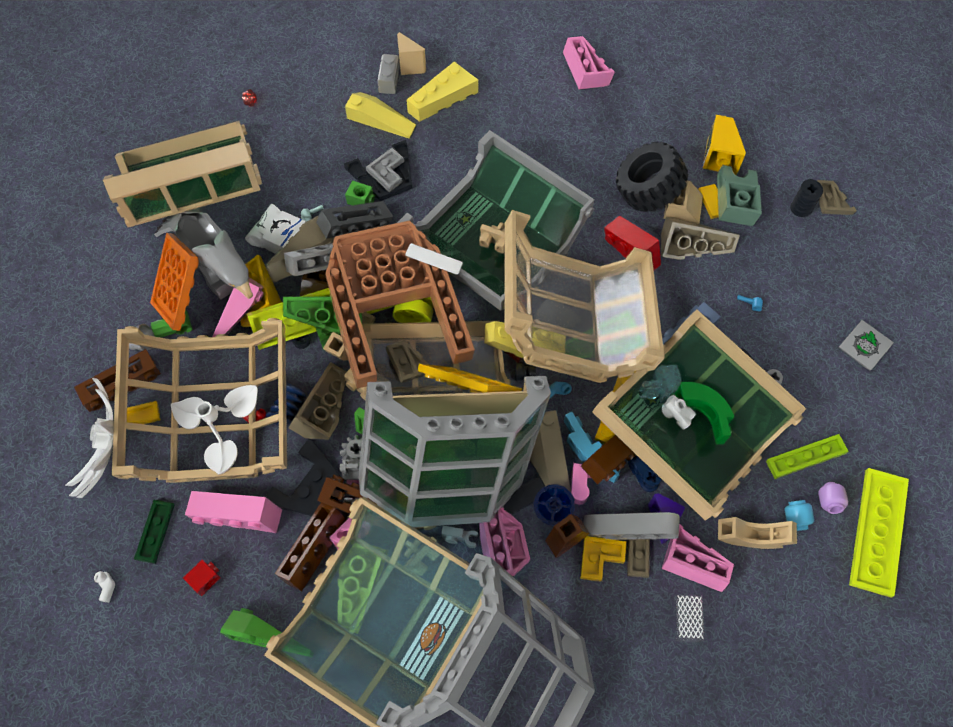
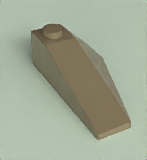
[661,217,740,260]
[289,362,346,440]

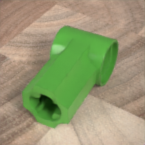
[151,310,192,338]

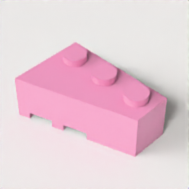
[662,524,734,592]

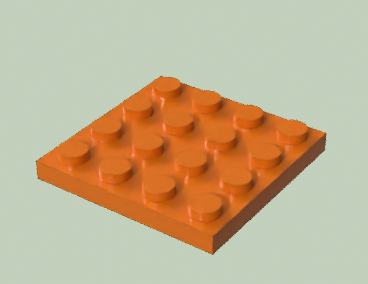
[150,233,199,331]

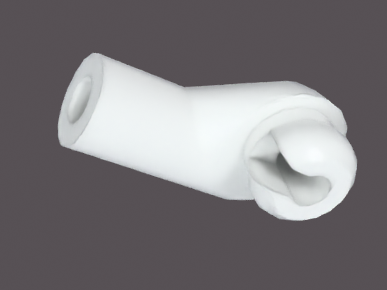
[94,571,115,603]

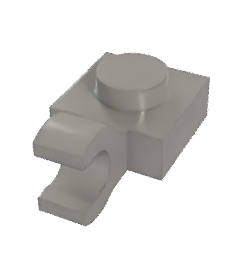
[442,526,478,548]

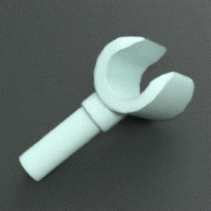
[301,205,324,221]

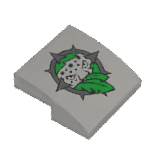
[838,320,894,371]

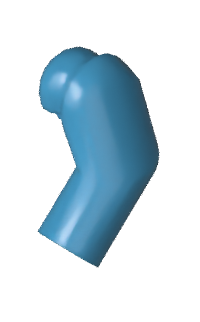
[549,381,572,399]

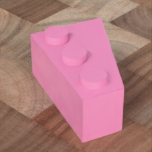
[563,36,614,89]

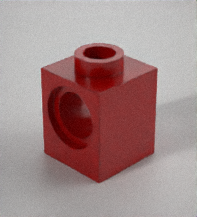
[183,559,221,596]

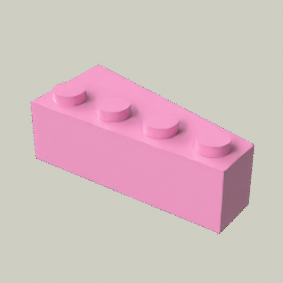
[185,491,282,533]

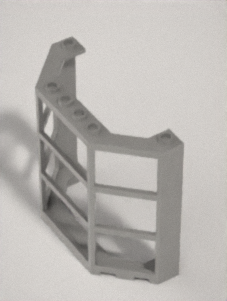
[376,553,595,727]

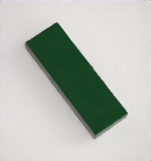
[134,499,175,564]

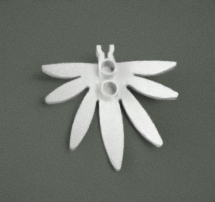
[65,378,114,498]

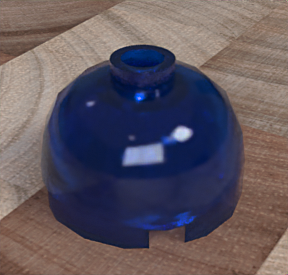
[534,484,575,526]

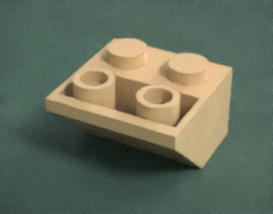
[664,180,703,224]

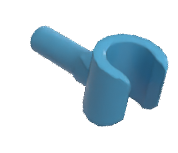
[737,295,763,311]

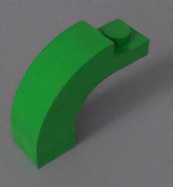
[674,382,734,444]

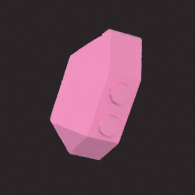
[479,507,530,576]

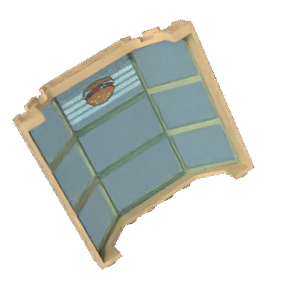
[264,497,483,727]

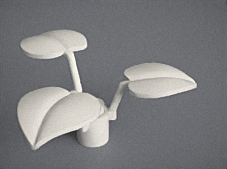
[171,385,258,474]

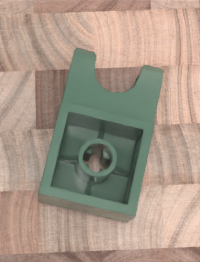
[717,165,762,226]

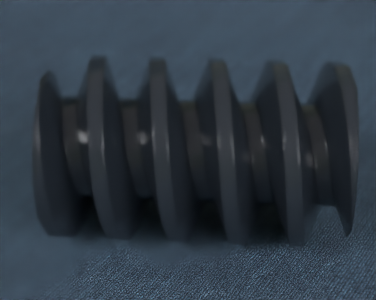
[790,179,823,217]

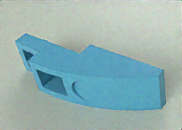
[564,412,620,483]

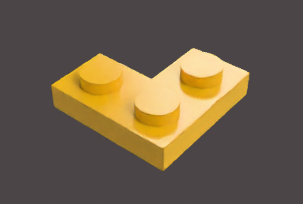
[580,536,626,582]

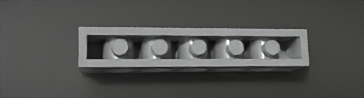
[284,243,333,276]

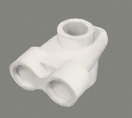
[662,395,696,430]

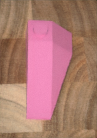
[212,277,264,337]

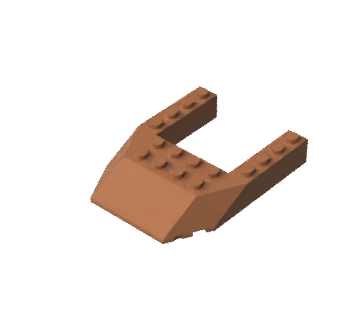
[326,220,475,389]

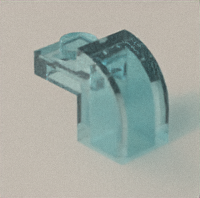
[638,365,681,404]

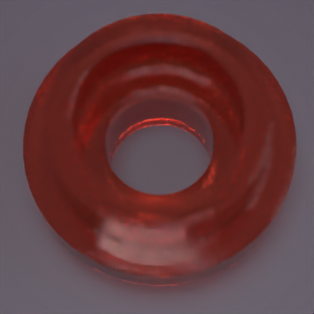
[242,89,257,107]

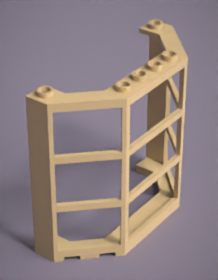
[112,318,287,483]

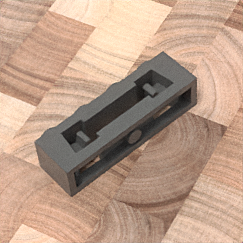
[316,201,393,239]

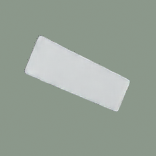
[405,243,463,274]

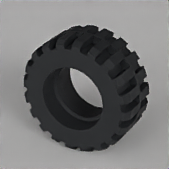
[616,142,688,212]

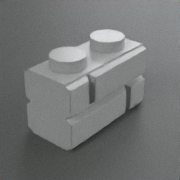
[378,54,400,94]

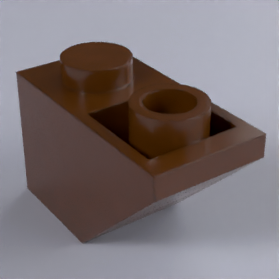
[545,514,590,558]

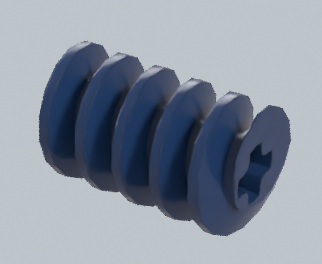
[266,384,306,426]

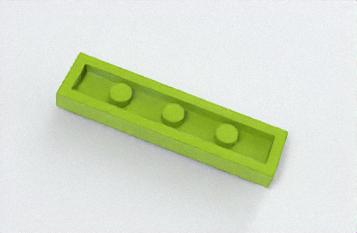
[766,434,849,479]

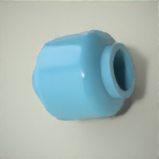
[784,500,814,531]

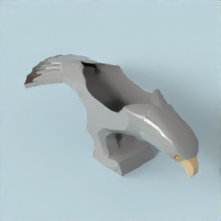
[154,206,253,300]

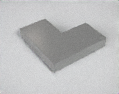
[366,148,404,192]

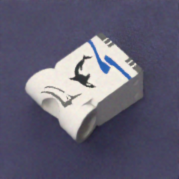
[245,204,307,254]

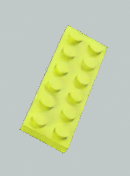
[849,468,909,597]

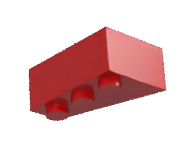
[604,216,661,271]

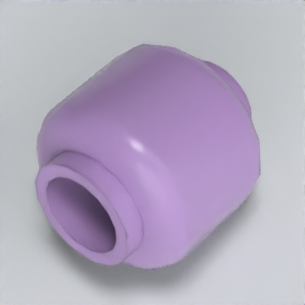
[818,482,848,514]

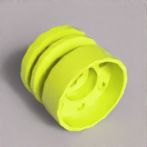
[393,297,434,323]

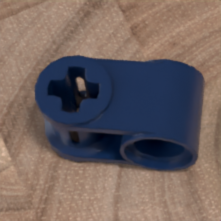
[628,456,661,492]

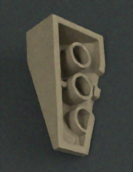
[265,216,334,282]
[518,410,571,496]

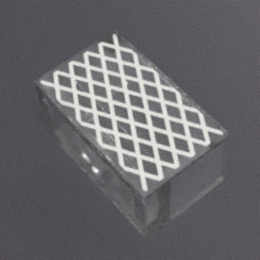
[673,594,704,643]

